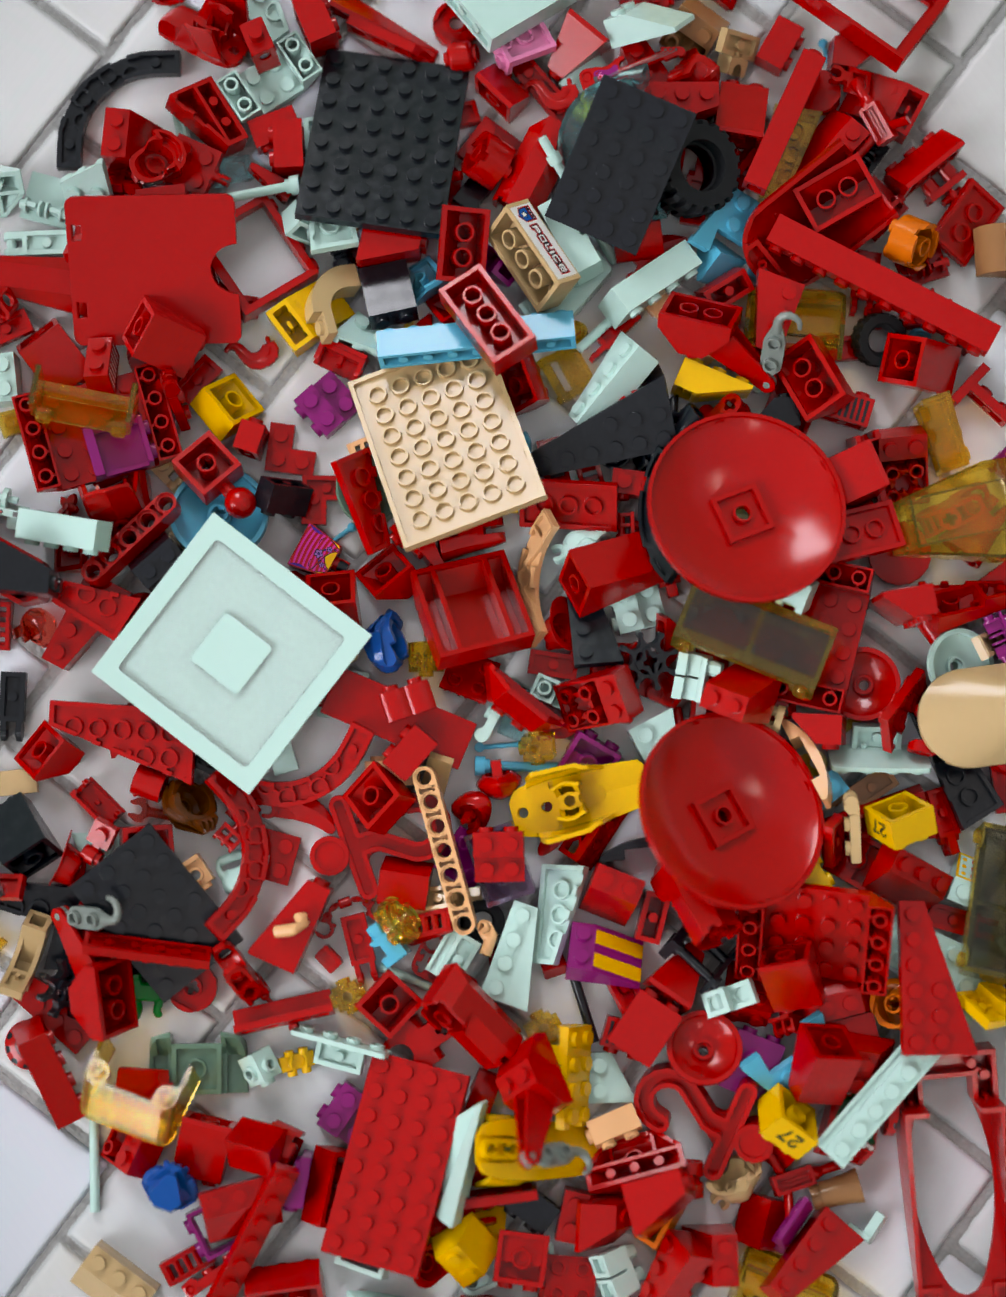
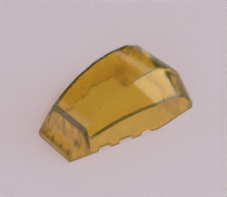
[893,457,1006,563]

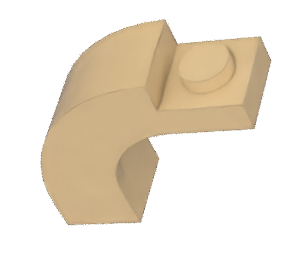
[305,264,361,345]
[0,909,53,1001]

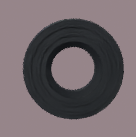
[460,899,505,944]

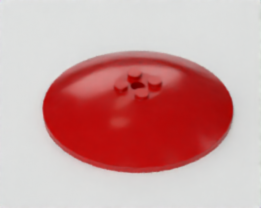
[647,412,846,603]
[638,712,824,911]

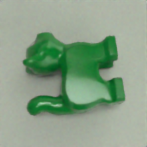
[132,972,163,1019]

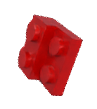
[473,826,526,883]
[822,835,882,891]
[493,1229,550,1292]

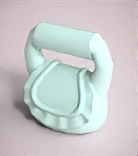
[216,849,242,895]

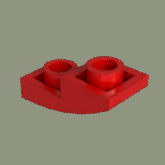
[464,1067,498,1123]

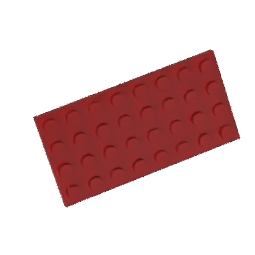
[320,1055,471,1279]

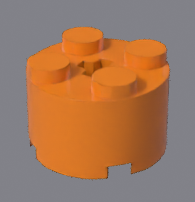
[883,214,939,271]
[870,978,900,1030]

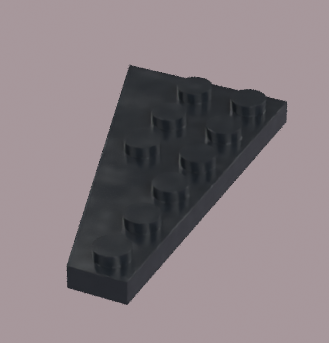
[531,374,676,477]

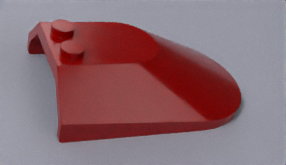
[742,137,900,286]

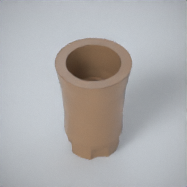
[809,1168,865,1210]

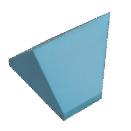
[697,238,747,284]
[408,255,448,306]

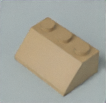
[70,1239,161,1297]

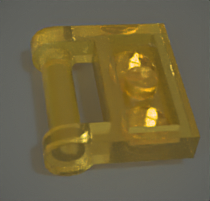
[536,349,593,405]

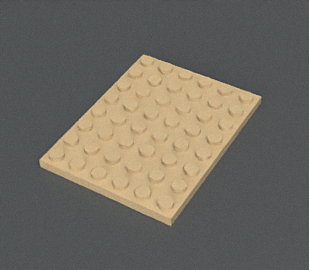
[347,358,548,552]

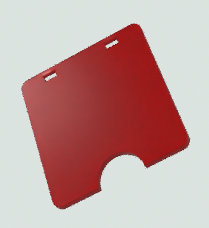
[64,193,242,346]

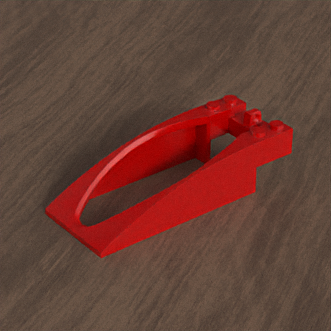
[891,1041,1006,1297]

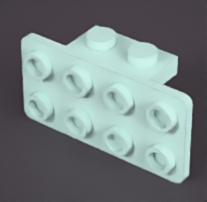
[826,722,932,775]

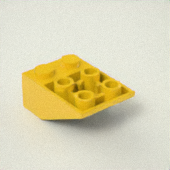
[266,281,355,357]
[670,357,753,403]

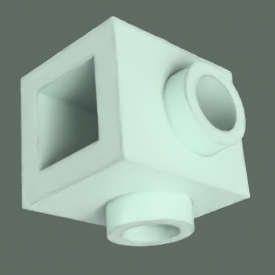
[238,1045,282,1088]

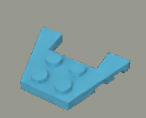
[687,189,760,283]
[738,1010,825,1091]

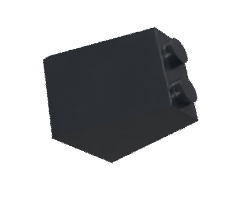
[128,531,183,592]
[0,540,63,599]
[0,791,64,878]

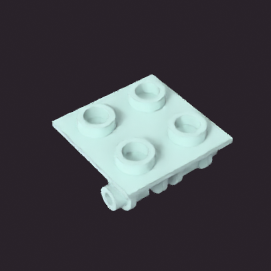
[19,171,66,229]

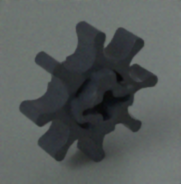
[619,630,678,690]
[36,958,75,1019]

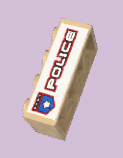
[488,198,581,313]

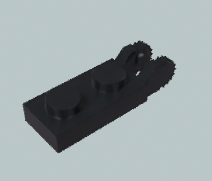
[0,671,28,741]

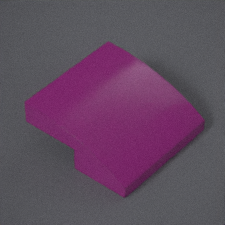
[771,1196,813,1254]

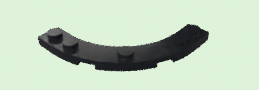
[56,50,181,171]

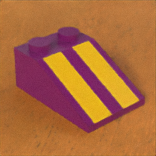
[565,921,644,989]

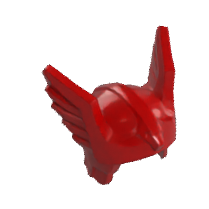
[667,48,721,120]

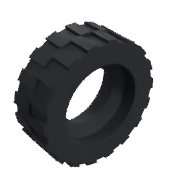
[850,313,907,367]

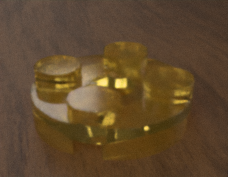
[373,896,421,945]

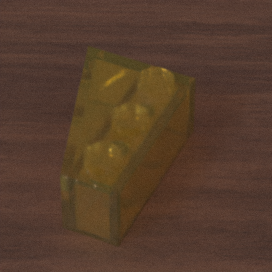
[913,390,971,477]

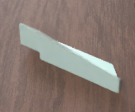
[436,1100,488,1228]

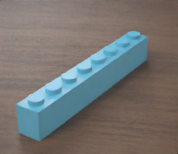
[376,310,577,369]

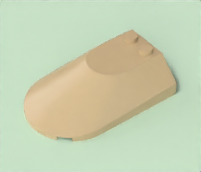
[917,663,1006,769]

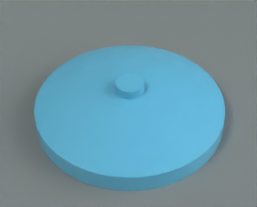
[170,468,269,549]

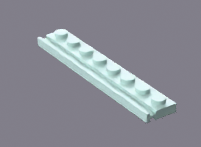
[817,1008,973,1169]

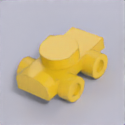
[278,1046,315,1077]

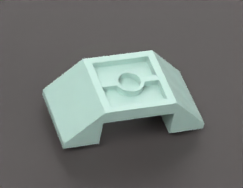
[215,30,323,123]

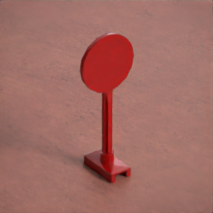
[846,429,932,585]

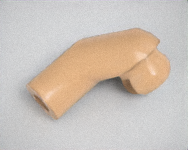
[273,912,310,938]
[476,919,498,957]

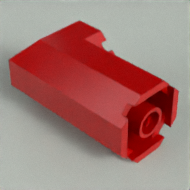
[492,116,573,216]
[650,863,744,951]
[420,962,523,1070]

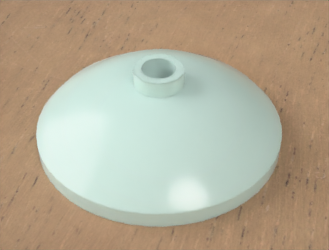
[927,628,994,683]

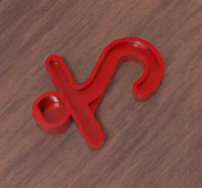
[310,793,452,900]
[633,1062,774,1181]

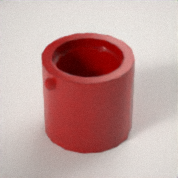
[130,764,169,803]

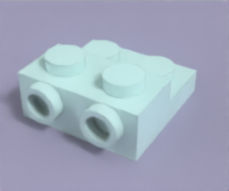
[607,585,665,636]

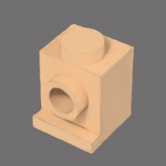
[183,853,216,891]

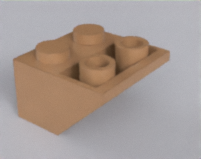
[659,0,730,60]

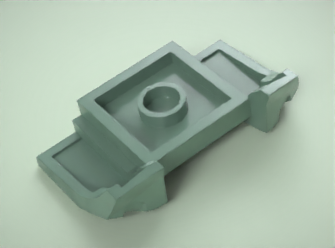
[149,1031,249,1095]

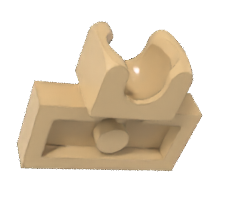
[715,27,761,78]

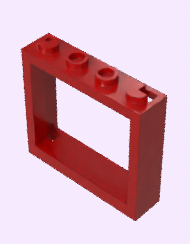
[211,196,320,323]

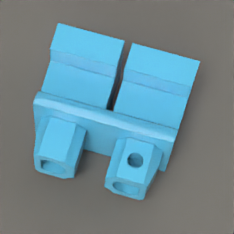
[366,920,412,969]

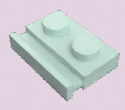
[425,928,481,976]

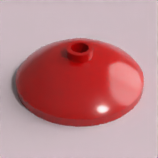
[840,647,901,721]
[666,1010,743,1086]

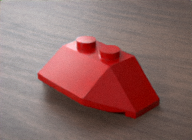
[483,661,568,732]
[790,978,871,1022]
[584,1130,687,1195]

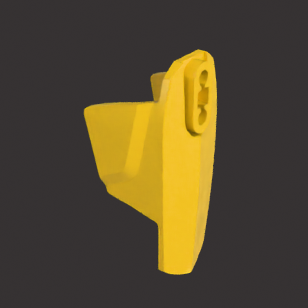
[509,759,644,844]
[475,1114,599,1188]

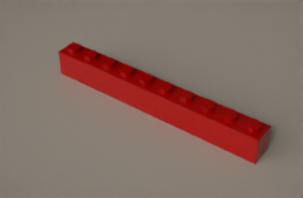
[765,213,1001,357]

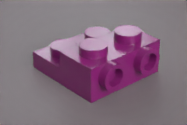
[293,370,357,439]
[556,729,622,767]
[316,1080,363,1145]
[282,1149,314,1212]

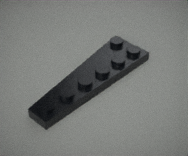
[909,685,1004,831]

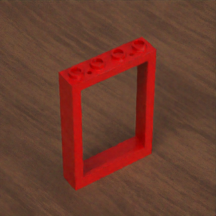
[792,0,951,73]

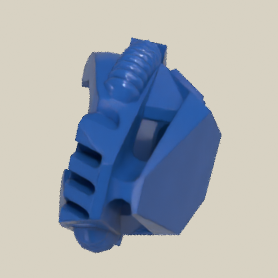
[364,608,410,674]
[141,1160,198,1213]

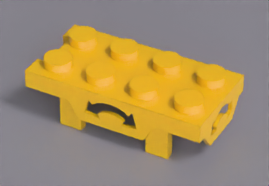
[551,1024,594,1130]

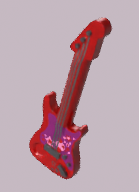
[579,47,686,102]

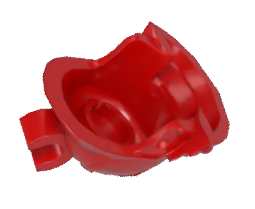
[129,129,187,185]

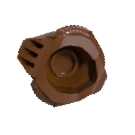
[161,778,218,835]

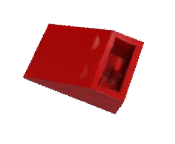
[838,69,929,145]
[872,425,929,507]
[553,664,644,732]

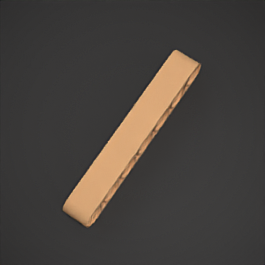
[413,766,477,935]

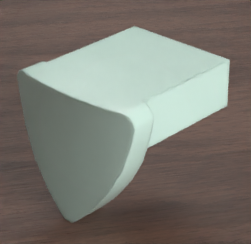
[848,1211,888,1244]

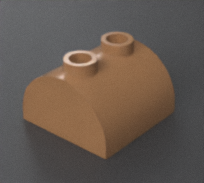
[973,222,1006,278]

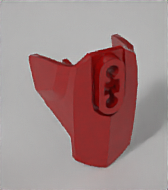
[158,0,249,68]
[78,470,152,544]

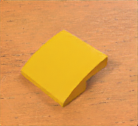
[957,981,1006,1030]

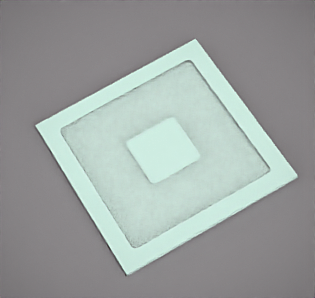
[91,512,372,795]

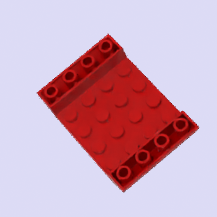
[11,363,182,493]
[752,563,874,715]
[734,883,895,997]

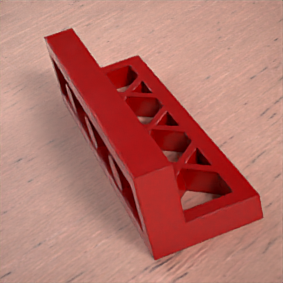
[558,812,629,871]
[232,989,335,1036]

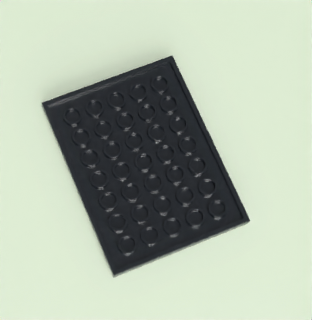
[295,49,470,239]

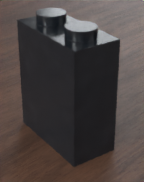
[358,258,419,330]

